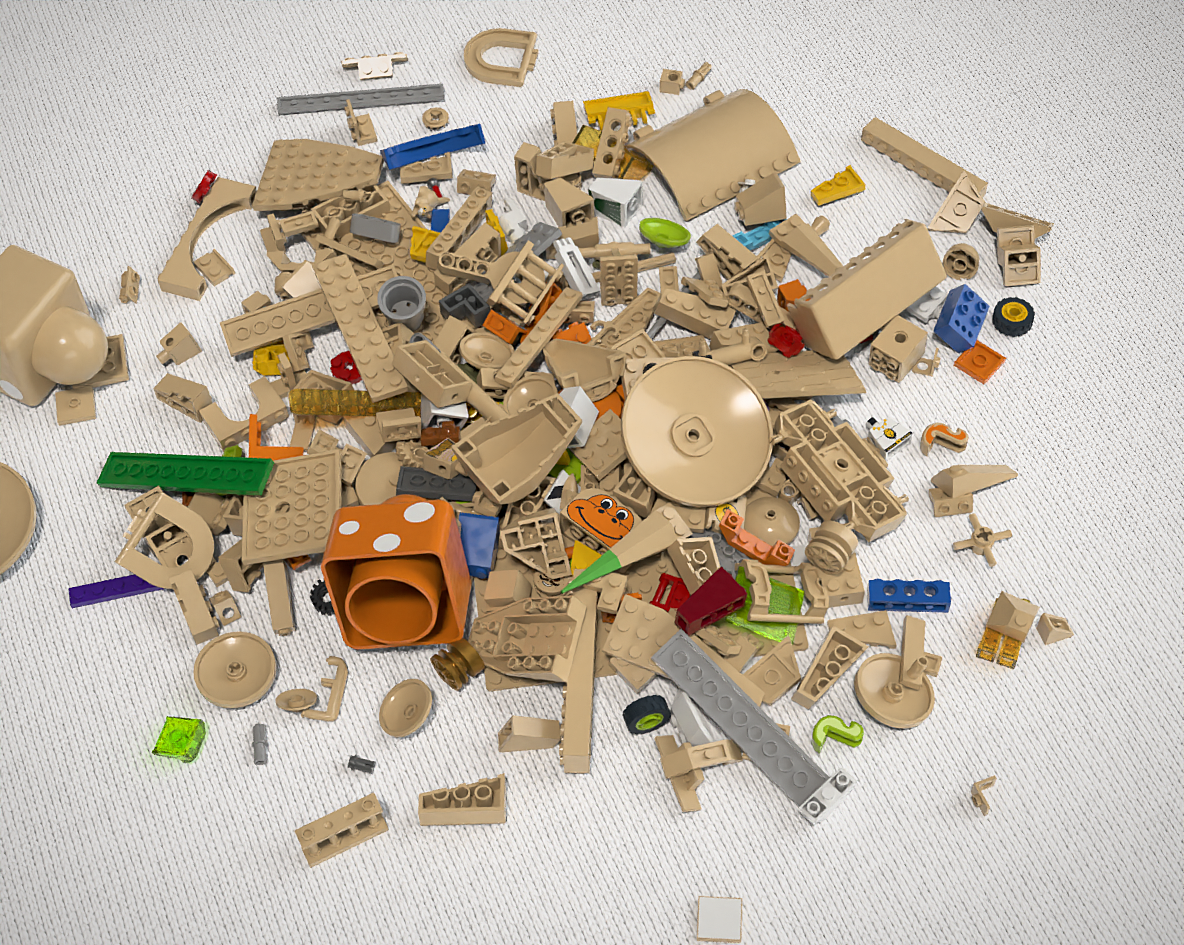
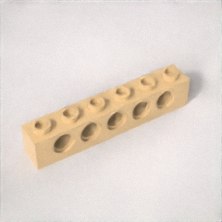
[426,186,493,270]

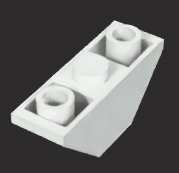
[798,767,857,825]

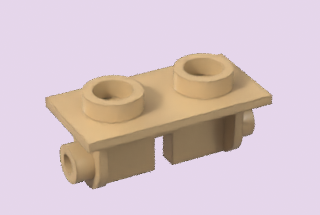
[119,266,140,304]

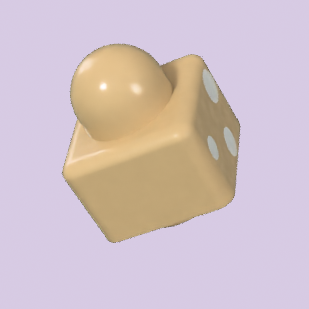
[0,244,108,406]

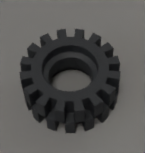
[310,578,335,616]

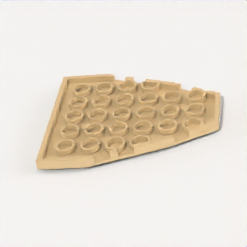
[252,139,384,211]

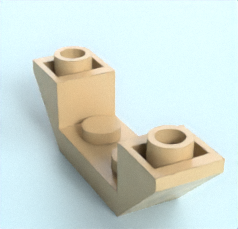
[266,248,338,273]
[660,739,743,779]

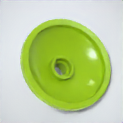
[639,218,691,248]

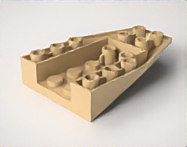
[468,596,587,683]

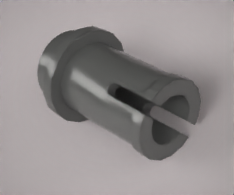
[348,754,376,774]

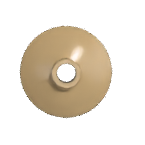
[275,689,317,712]

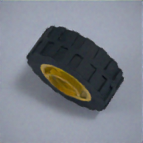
[992,297,1035,337]

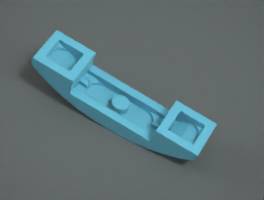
[733,219,786,250]

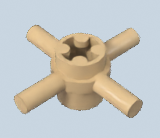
[953,513,1012,567]

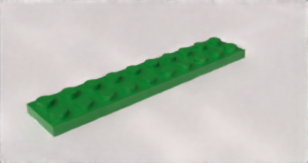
[96,452,274,496]

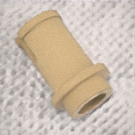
[343,189,366,203]

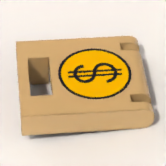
[704,495,747,534]

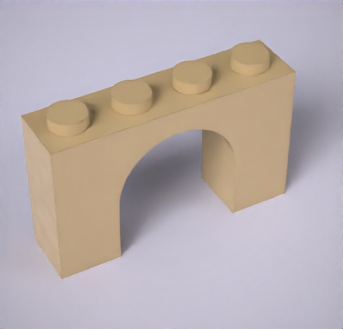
[199,376,289,452]

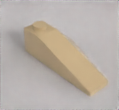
[931,465,1018,498]

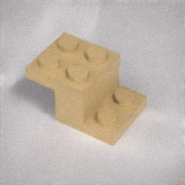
[997,225,1041,286]

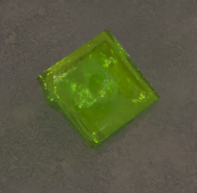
[151,716,206,763]

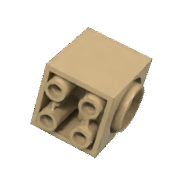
[869,315,928,383]

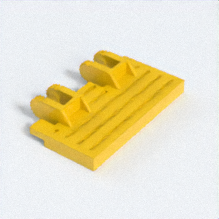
[583,91,655,131]

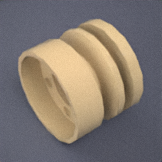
[805,520,858,574]

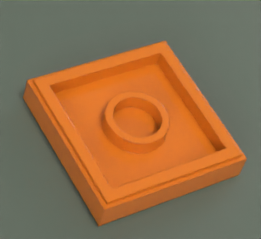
[953,340,1006,385]

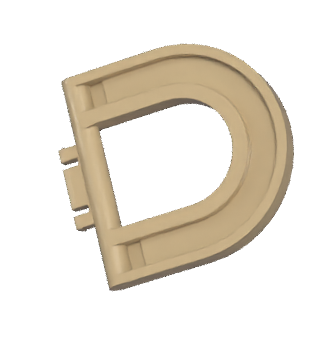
[464,28,539,87]
[114,491,214,589]

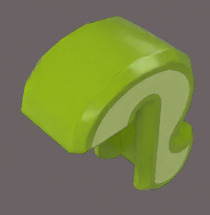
[812,715,864,754]

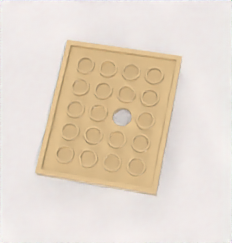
[242,449,342,565]

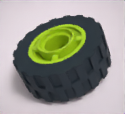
[622,695,671,735]

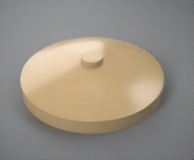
[355,452,408,506]
[193,631,277,708]
[854,653,935,729]

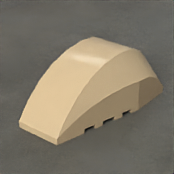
[452,393,582,504]

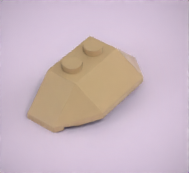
[982,203,1054,238]

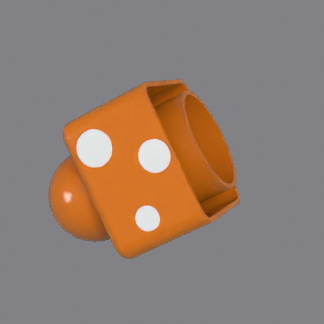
[321,494,471,649]

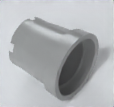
[377,276,426,332]

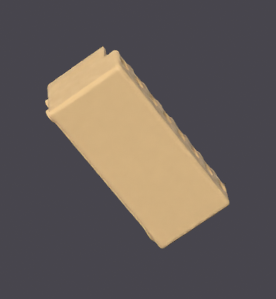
[786,219,947,360]

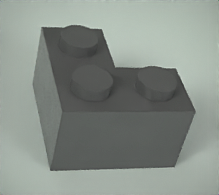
[439,283,490,328]

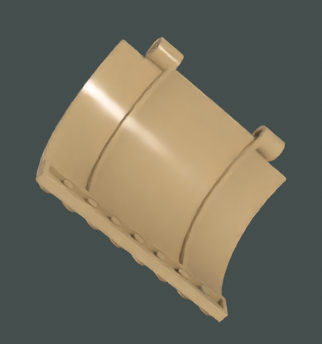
[626,89,801,221]

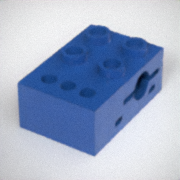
[933,284,990,353]

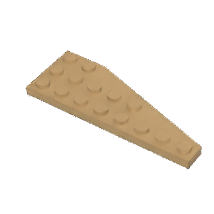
[602,594,765,707]

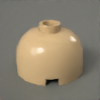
[943,243,980,280]

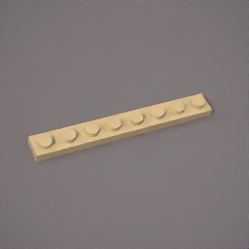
[495,287,582,388]

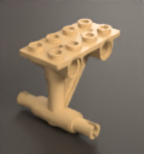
[578,242,651,306]

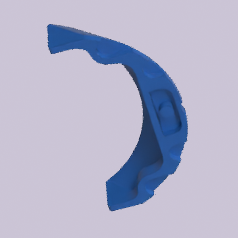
[380,124,486,170]

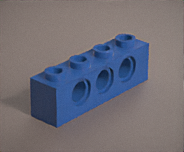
[867,579,951,613]

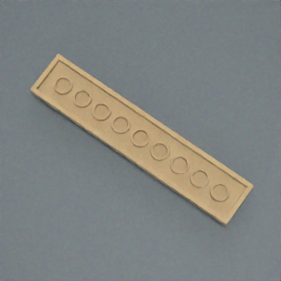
[312,254,408,403]
[219,264,398,357]

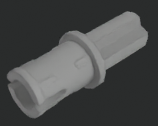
[251,723,268,765]

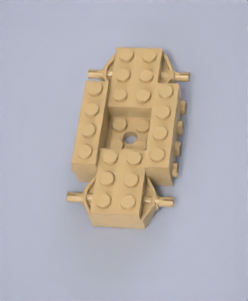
[769,399,909,542]

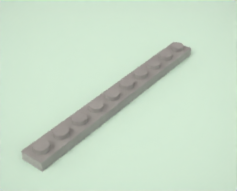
[277,83,445,114]

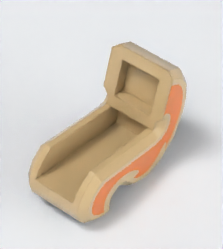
[920,422,969,456]

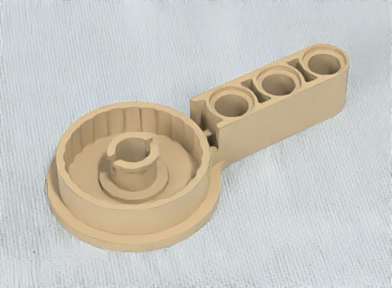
[437,251,545,305]

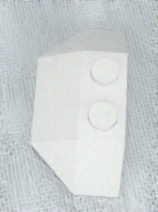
[669,687,716,747]

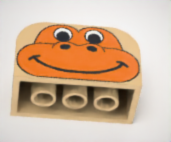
[560,488,642,574]

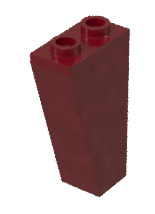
[674,567,748,636]

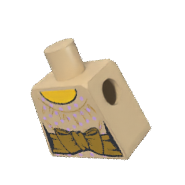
[423,438,468,479]

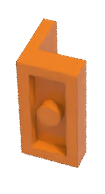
[482,310,527,344]

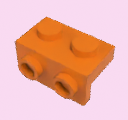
[550,321,591,344]

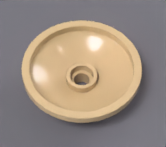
[459,333,515,369]
[503,376,559,415]
[744,497,800,546]
[379,679,432,737]

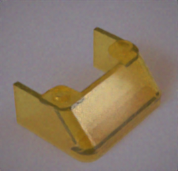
[572,124,654,180]

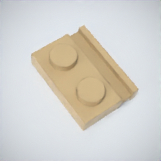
[193,249,235,287]

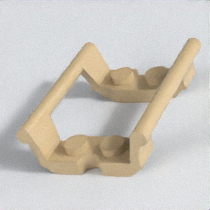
[735,559,829,624]

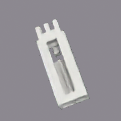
[553,237,600,301]

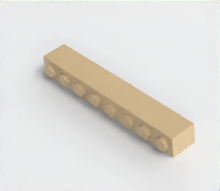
[861,117,988,197]

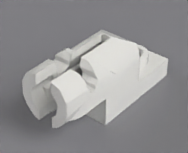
[500,196,528,246]

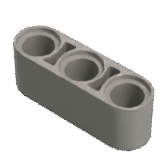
[350,214,401,243]

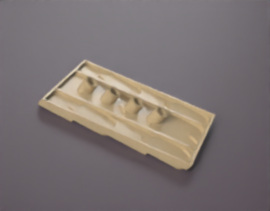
[731,350,866,399]

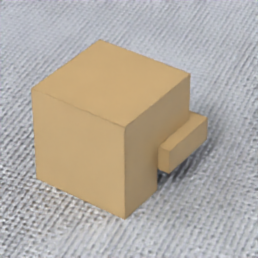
[484,570,532,613]

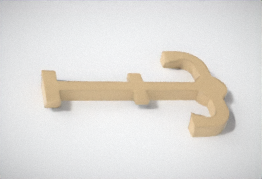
[588,320,620,345]

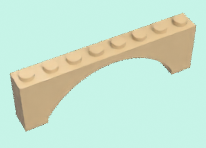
[157,177,257,301]

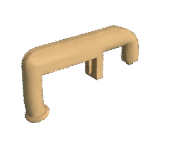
[301,656,348,722]

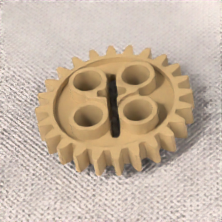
[395,437,436,468]

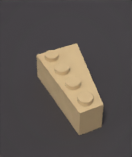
[434,222,501,295]
[667,537,726,620]
[418,773,506,826]

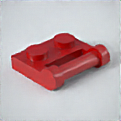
[649,573,691,613]

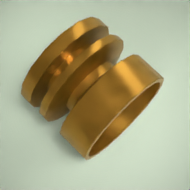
[430,637,485,691]

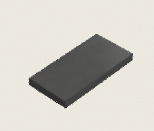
[396,466,476,501]

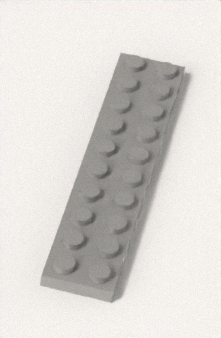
[651,629,830,808]

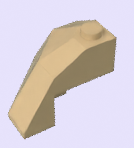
[500,508,572,579]

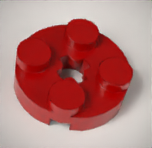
[191,169,217,204]
[767,324,805,358]
[330,350,362,385]

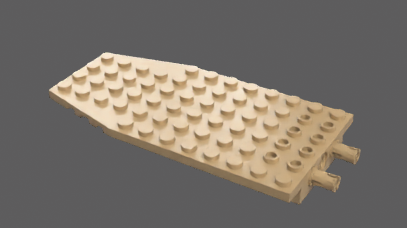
[301,181,482,355]

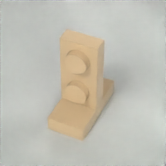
[270,353,306,399]

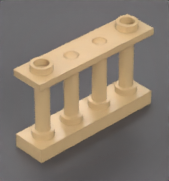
[486,240,564,327]
[294,792,389,868]

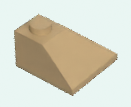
[986,591,1040,643]

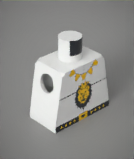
[865,417,913,461]

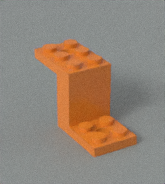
[248,414,304,461]

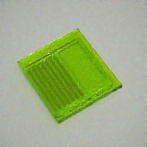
[725,566,805,645]

